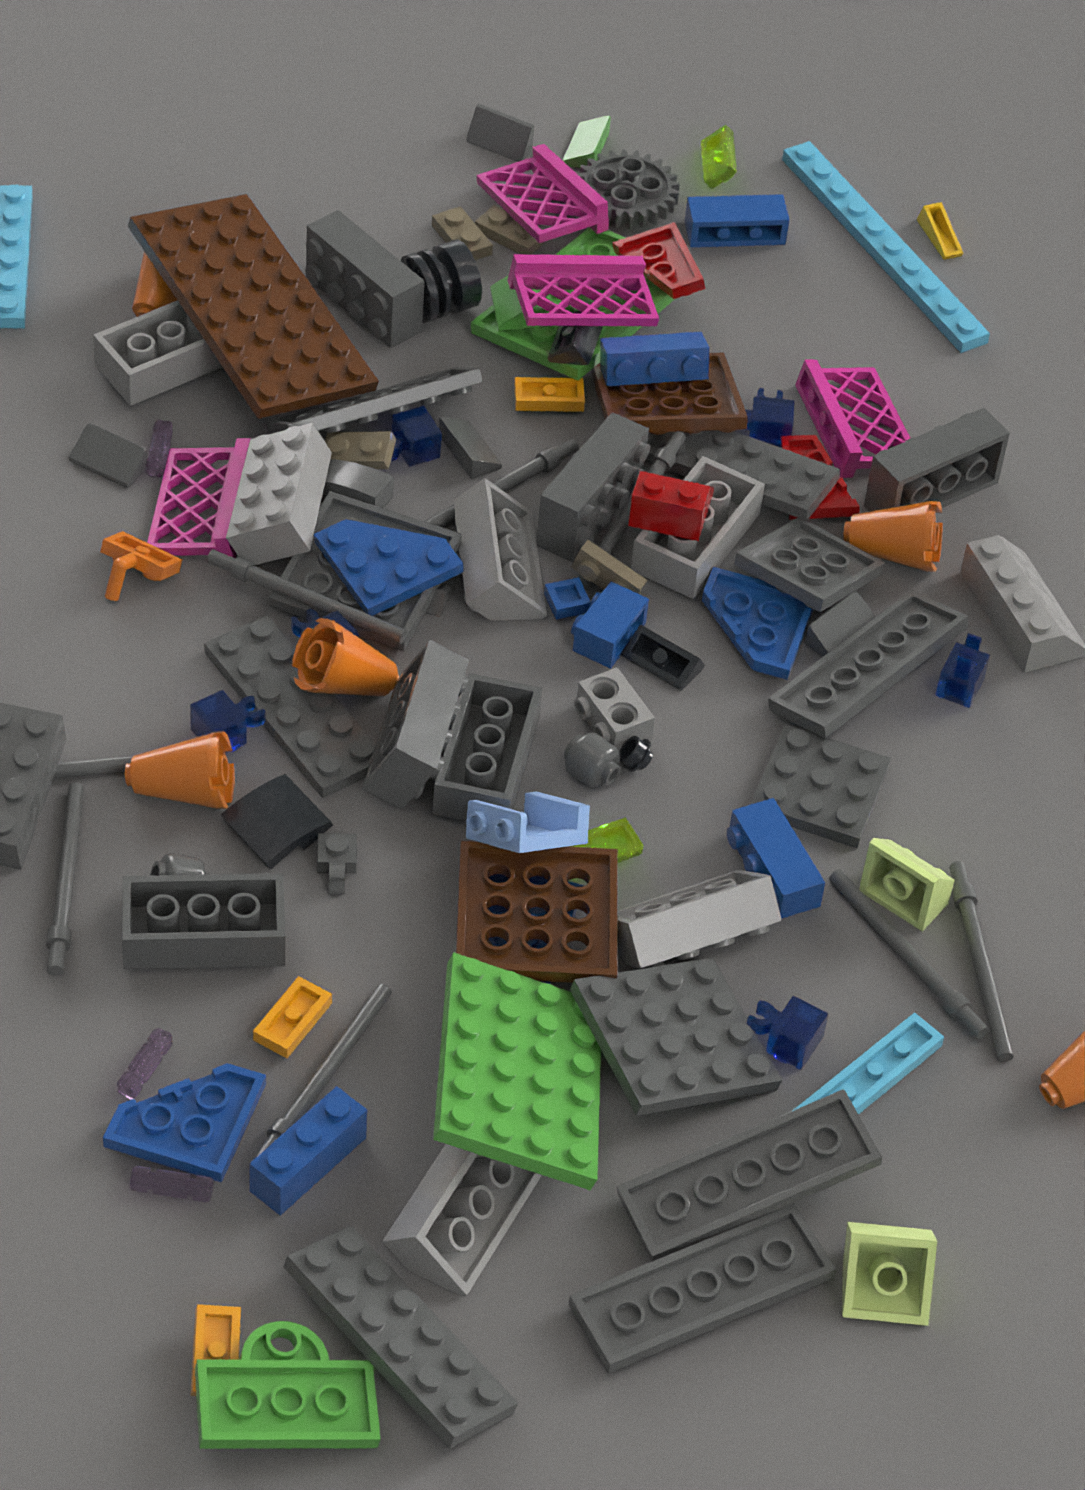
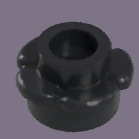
[619,736,653,772]

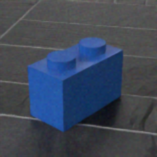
[571,582,649,669]

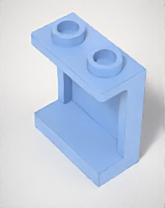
[466,791,590,853]

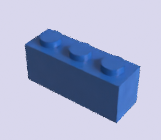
[684,194,790,248]
[600,332,709,386]
[727,798,825,919]
[249,1086,368,1216]

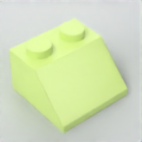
[859,838,954,932]
[842,1222,937,1326]

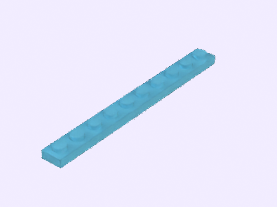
[782,141,990,353]

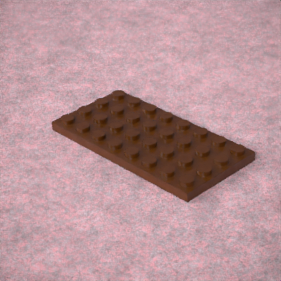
[128,194,379,419]

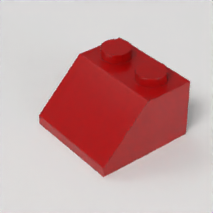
[628,471,714,541]

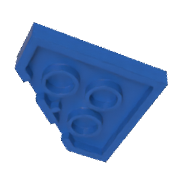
[314,519,464,616]
[702,567,814,680]
[103,1063,266,1183]

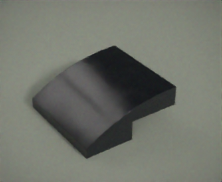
[220,774,333,870]

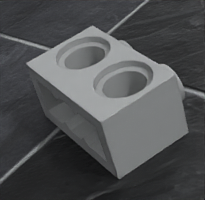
[574,667,655,751]

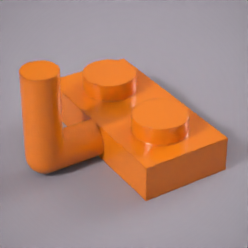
[100,531,182,601]

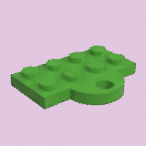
[195,1321,381,1449]

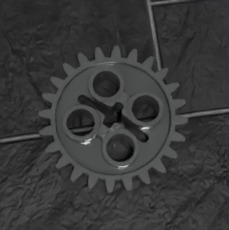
[577,149,680,229]

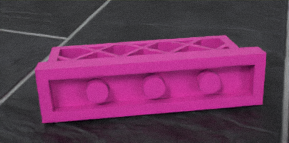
[476,144,609,243]
[507,254,659,326]
[795,359,910,478]
[147,438,251,558]

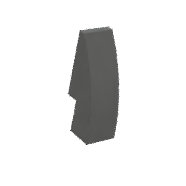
[321,459,394,508]

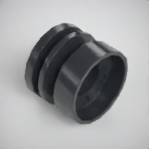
[400,239,482,323]

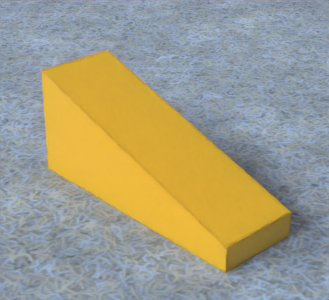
[916,202,963,260]

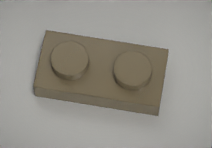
[475,205,546,255]
[432,206,493,260]
[325,431,396,469]
[571,540,648,594]

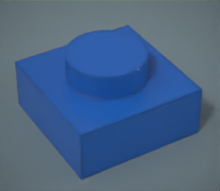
[544,577,591,620]

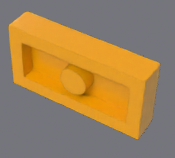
[514,377,585,412]
[253,976,332,1059]
[191,1304,241,1396]

